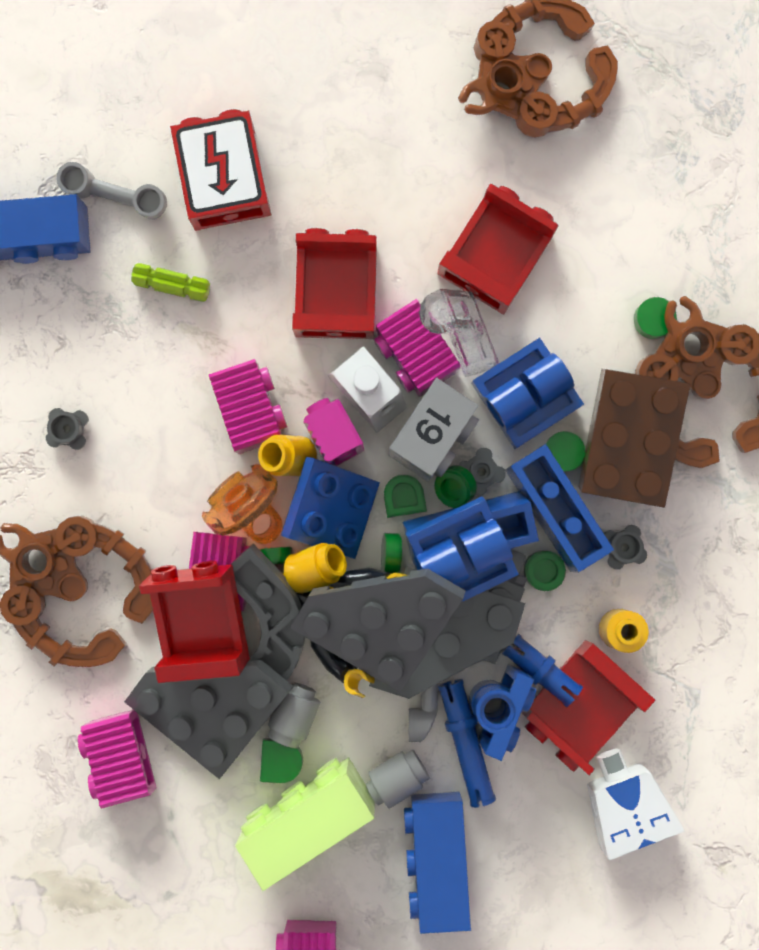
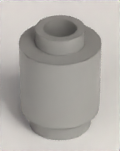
[268,682,321,748]
[366,750,430,809]

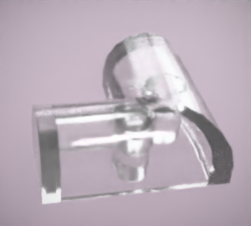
[419,289,499,377]

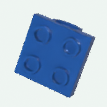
[471,337,584,449]
[281,457,380,559]
[405,496,519,602]
[469,664,536,761]

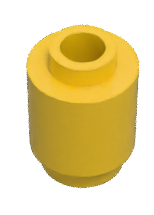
[258,435,317,476]
[284,543,347,594]
[599,609,649,653]

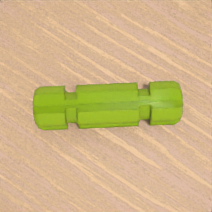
[131,263,210,302]

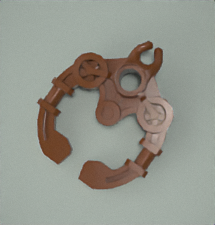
[458,0,618,138]
[635,296,759,468]
[0,516,153,667]

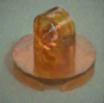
[202,464,282,544]

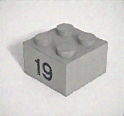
[389,378,479,482]

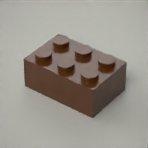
[578,368,691,508]

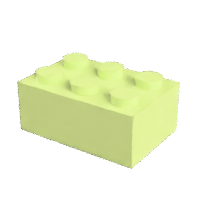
[235,757,375,891]

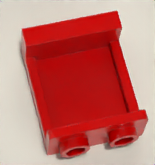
[437,184,559,315]
[292,228,377,339]
[139,561,250,683]

